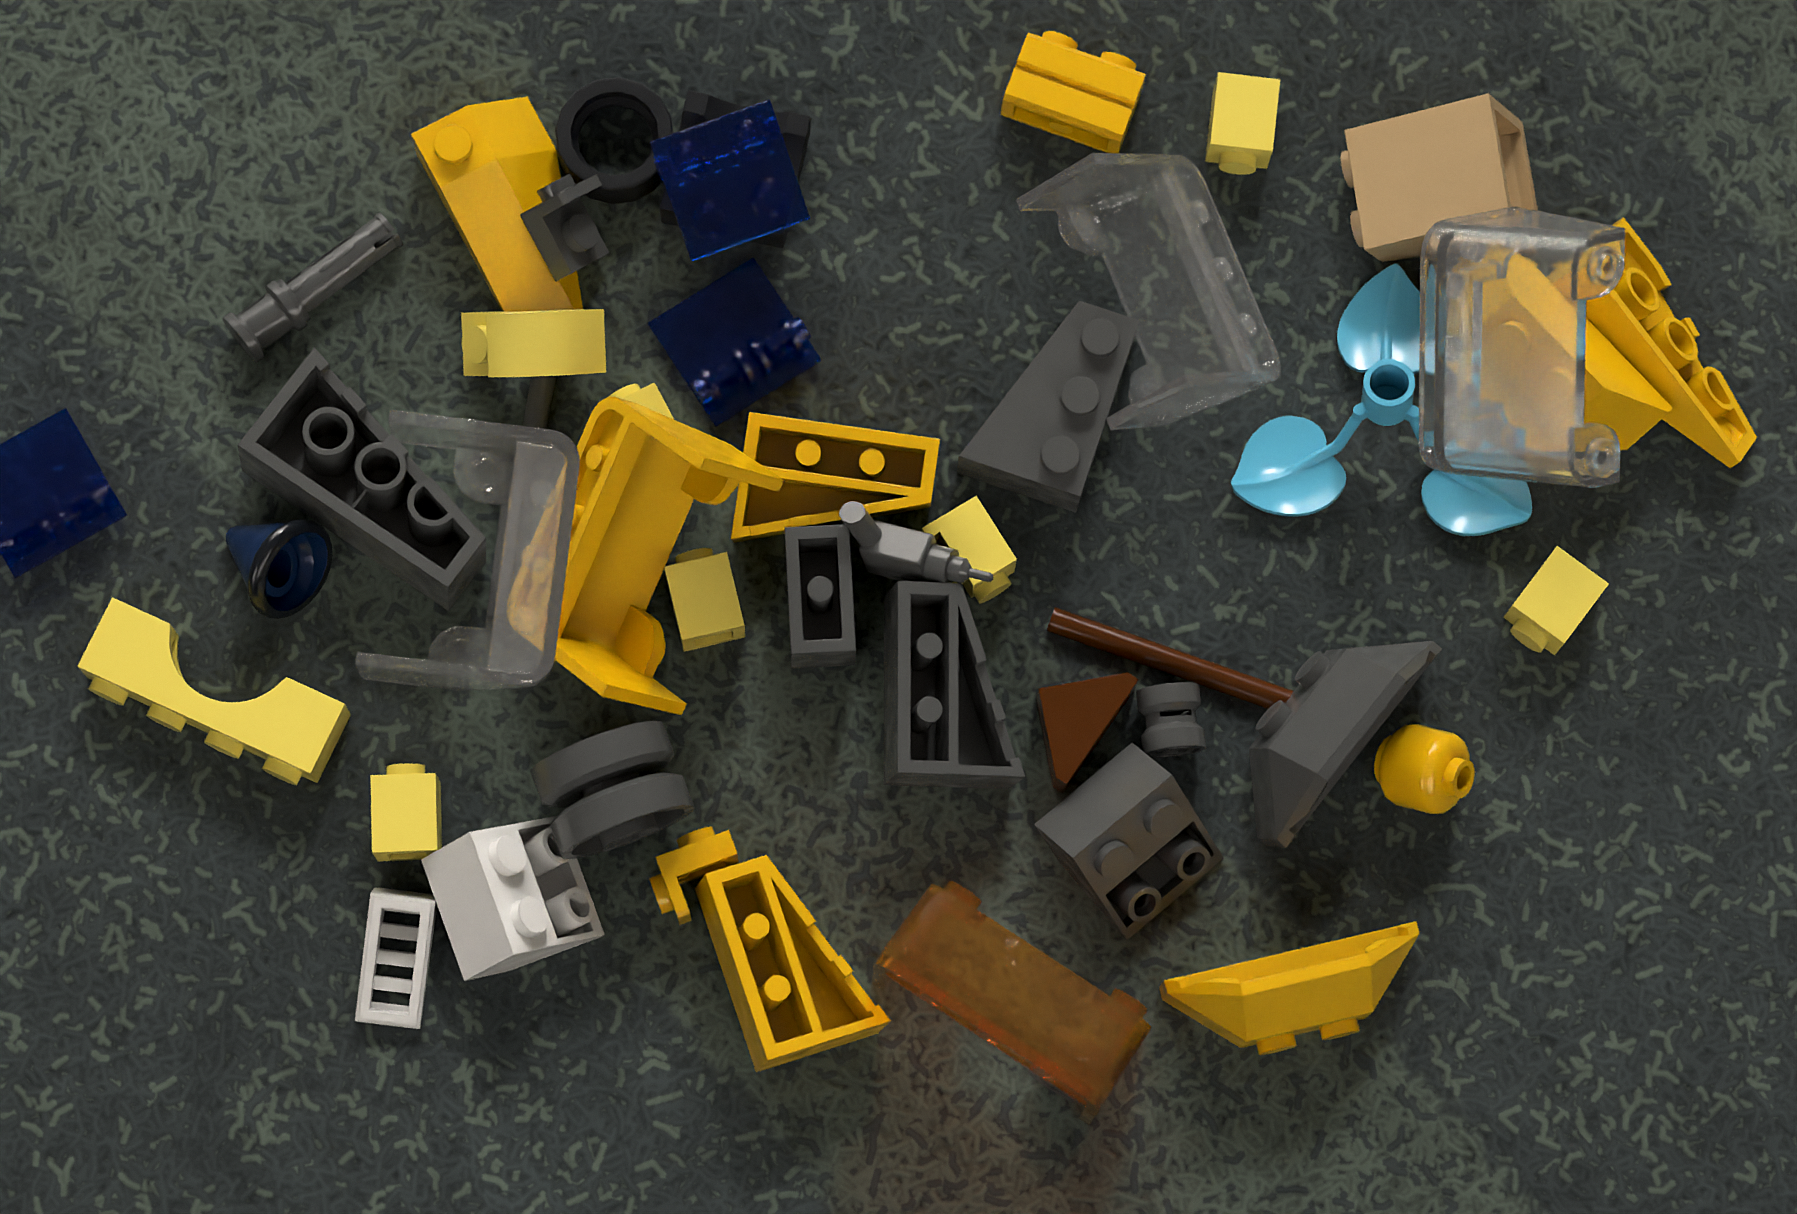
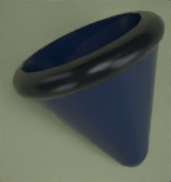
[226,519,333,619]

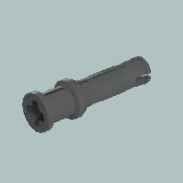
[222,212,403,363]

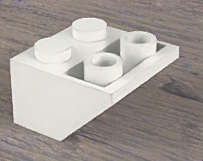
[421,816,605,981]

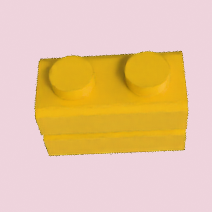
[1001,31,1146,157]

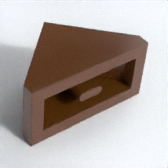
[1036,672,1139,794]

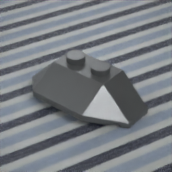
[1249,641,1442,848]

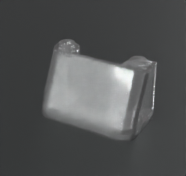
[1419,206,1625,488]

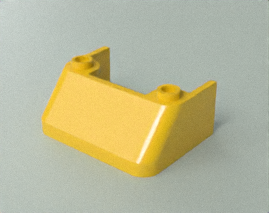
[511,396,784,715]

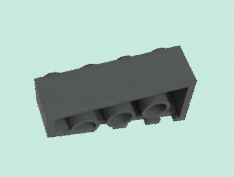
[238,347,486,611]

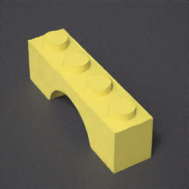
[77,597,351,785]

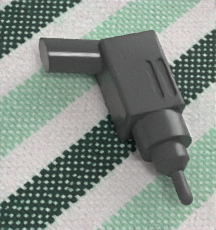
[839,501,993,583]

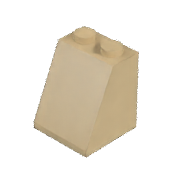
[1341,93,1543,262]

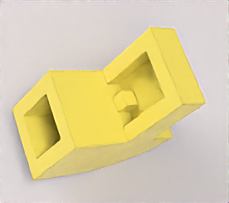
[461,309,606,377]

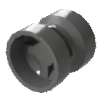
[1136,682,1207,758]

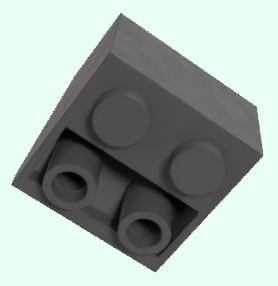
[1034,743,1224,940]

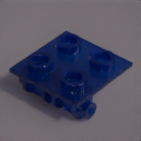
[650,99,810,261]
[648,257,822,427]
[0,408,128,579]

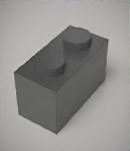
[785,524,856,668]

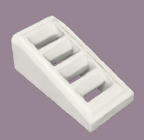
[355,888,437,1029]

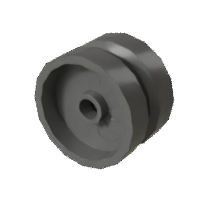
[530,720,694,859]

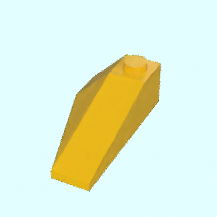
[1548,217,1757,468]

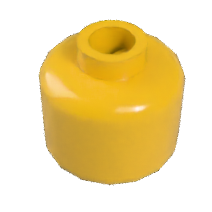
[1374,724,1475,814]

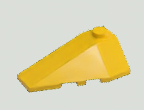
[411,97,583,312]

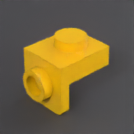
[649,826,739,925]

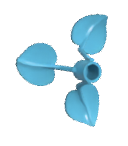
[1231,263,1532,536]

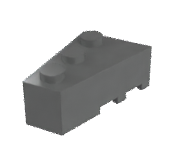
[957,300,1140,513]
[884,581,1025,789]

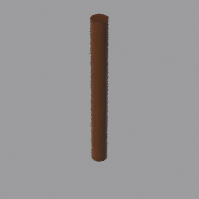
[1047,607,1294,709]

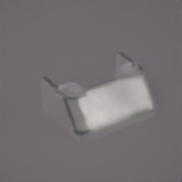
[1016,153,1281,430]
[355,410,580,691]

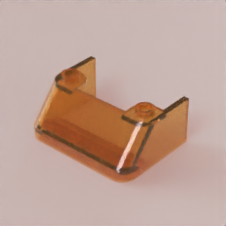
[872,880,1152,1125]

